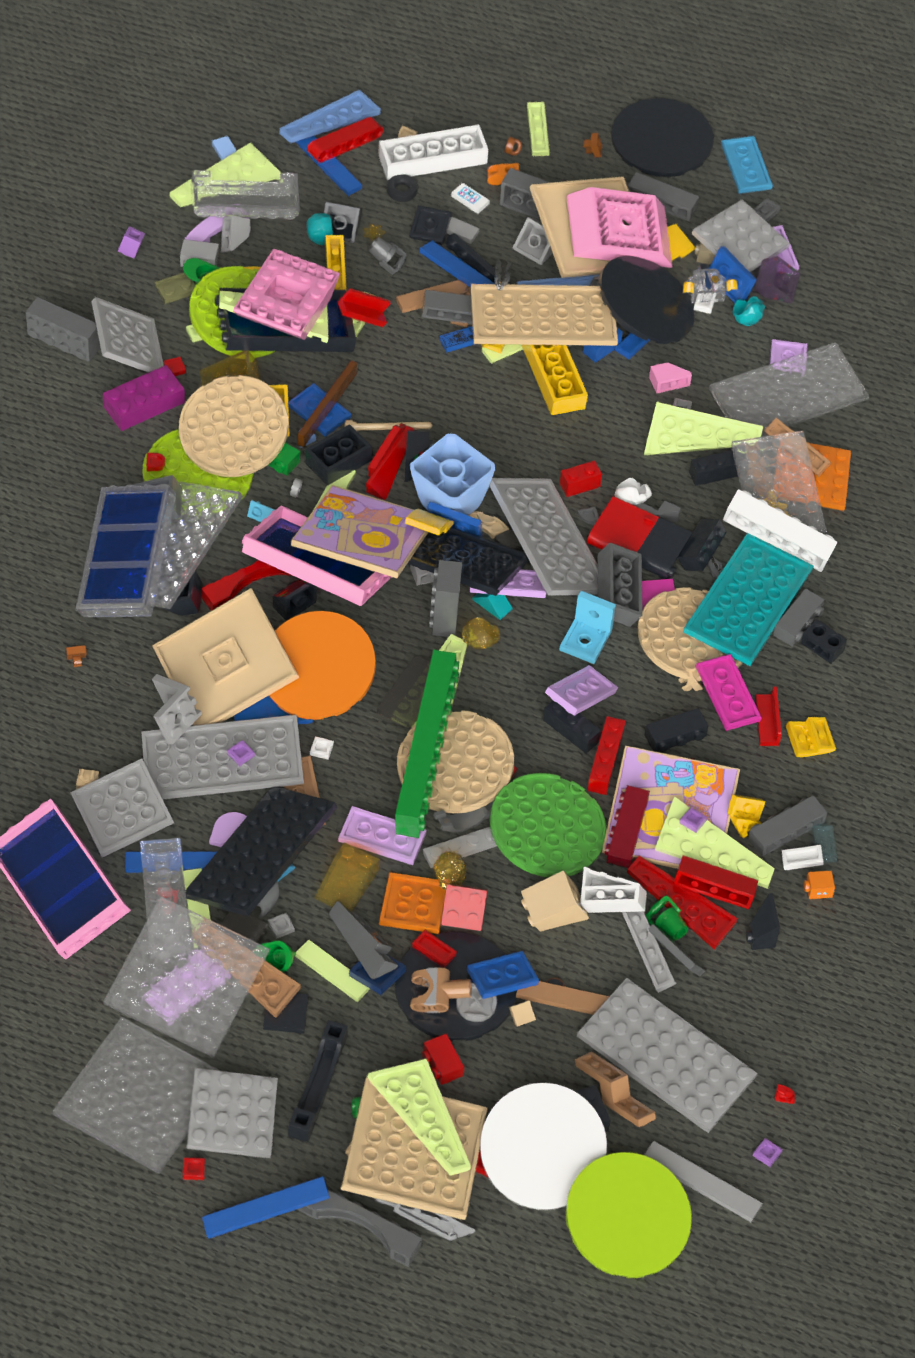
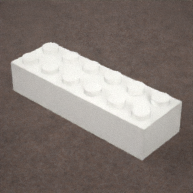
[379,125,488,180]
[723,489,837,572]

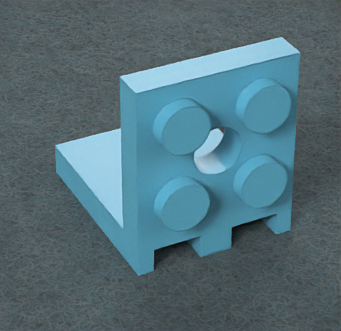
[559,591,616,664]

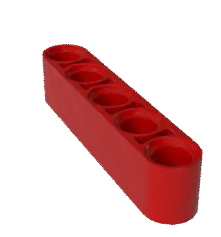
[307,117,384,163]

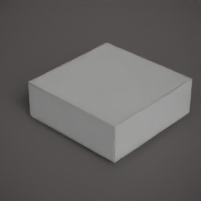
[268,913,295,939]

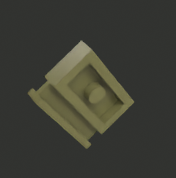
[155,273,196,304]

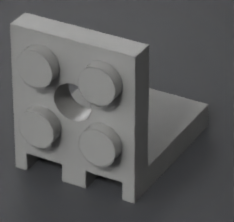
[152,674,202,745]

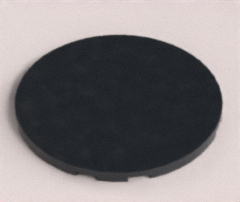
[611,98,714,177]
[599,256,695,344]
[395,932,517,1041]

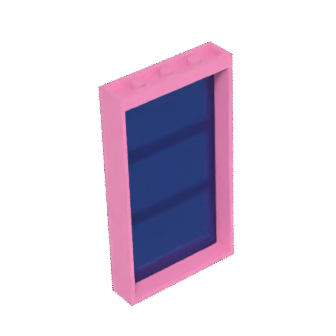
[242,506,392,606]
[0,799,131,959]

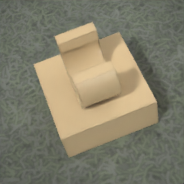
[678,667,703,691]
[76,769,99,789]

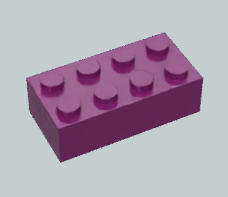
[103,365,185,431]

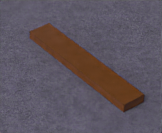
[298,360,357,448]

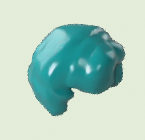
[306,213,333,246]
[733,296,765,326]

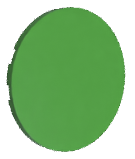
[490,773,606,877]

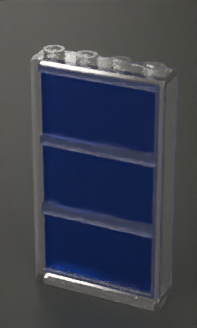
[76,484,176,617]

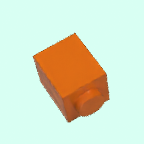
[803,871,835,899]

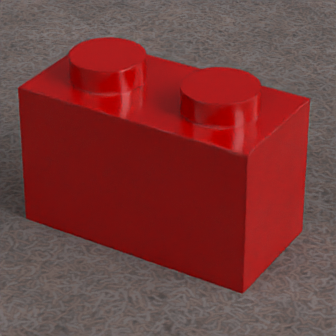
[560,460,602,497]
[422,1034,464,1085]

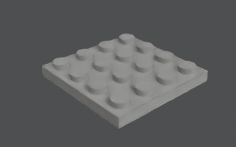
[692,200,790,272]
[92,297,164,372]
[70,759,174,857]
[187,1068,278,1158]

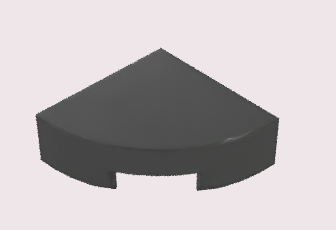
[577,507,599,525]

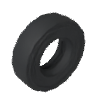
[387,174,418,202]

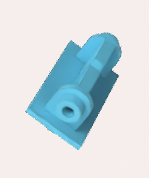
[247,500,282,530]

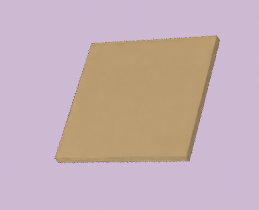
[530,177,629,278]
[152,588,299,726]

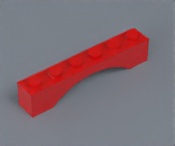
[202,545,311,611]

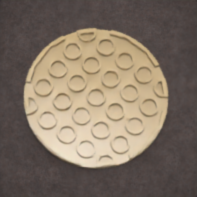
[179,375,289,477]
[638,588,743,681]
[397,710,514,813]

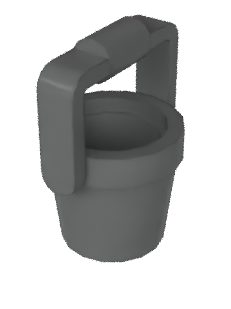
[368,237,406,274]

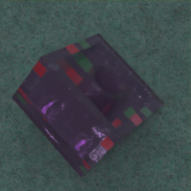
[754,256,800,304]

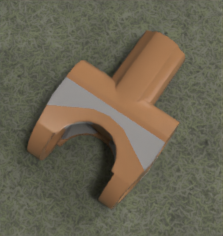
[410,968,472,1013]

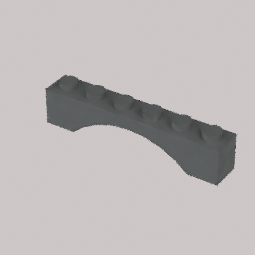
[297,1190,422,1267]

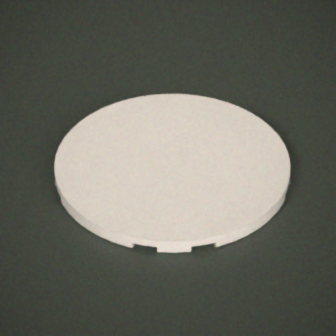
[480,1083,607,1210]

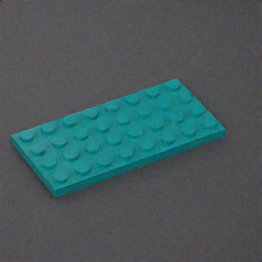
[683,533,814,666]

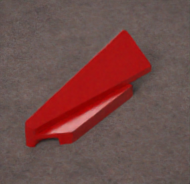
[366,423,414,500]

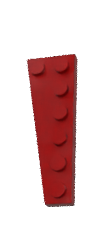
[627,856,738,949]

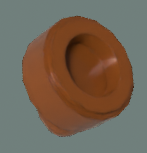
[504,137,522,156]

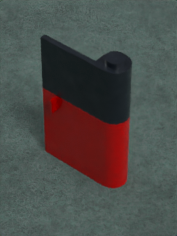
[587,496,692,579]

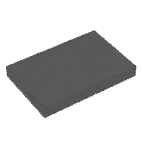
[648,924,705,976]

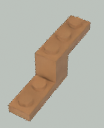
[575,1052,656,1127]

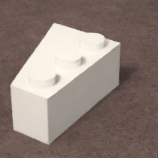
[580,867,647,913]

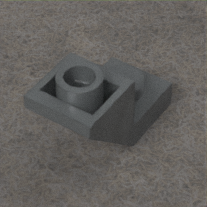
[638,501,681,523]

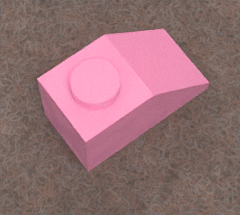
[649,363,692,393]

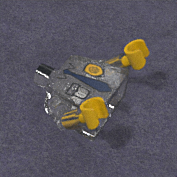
[683,264,738,303]

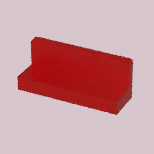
[338,289,391,327]
[755,687,782,746]

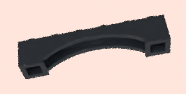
[288,1020,348,1143]

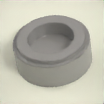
[290,478,303,497]

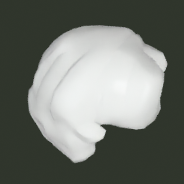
[615,478,652,507]

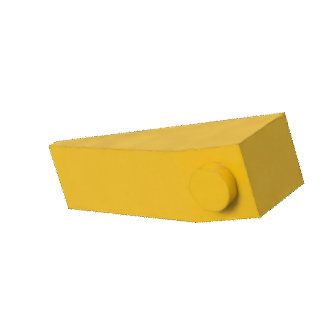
[325,235,346,290]

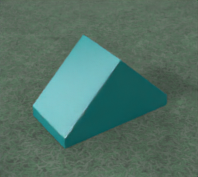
[472,593,513,620]

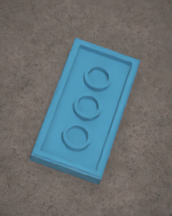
[721,136,773,194]

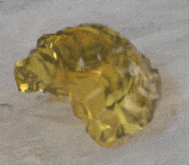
[462,617,500,649]
[434,851,466,890]

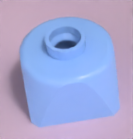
[410,434,495,515]

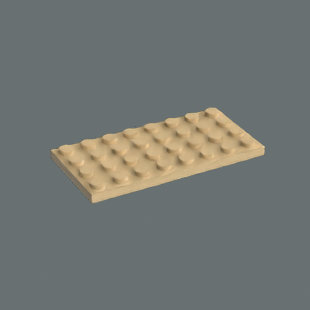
[470,284,618,346]

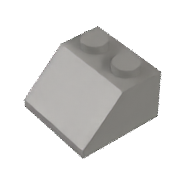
[512,217,553,265]

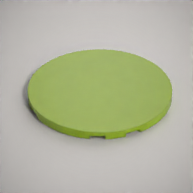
[189,266,291,358]
[143,429,253,517]
[565,1152,691,1278]

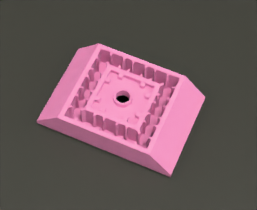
[567,187,672,268]
[233,249,340,340]

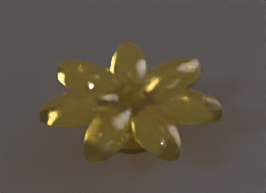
[363,224,385,242]

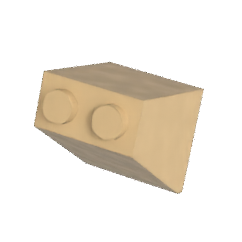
[521,870,589,931]

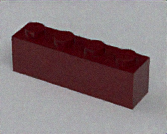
[604,785,650,868]

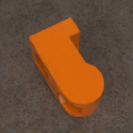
[488,163,519,185]

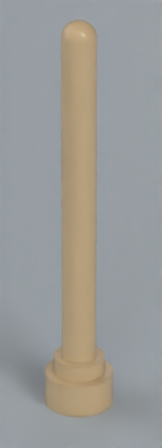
[344,420,432,431]

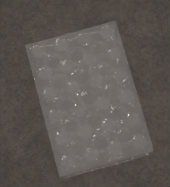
[731,431,827,535]

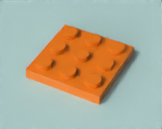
[379,872,449,934]

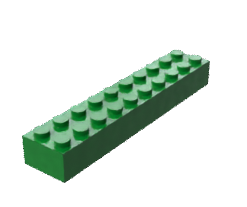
[395,650,459,838]

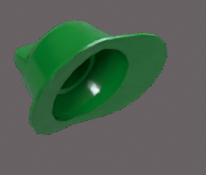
[183,258,220,285]
[252,941,296,973]

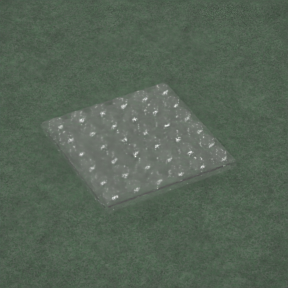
[103,896,270,1058]
[53,1017,220,1174]

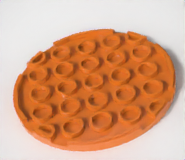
[269,611,376,720]

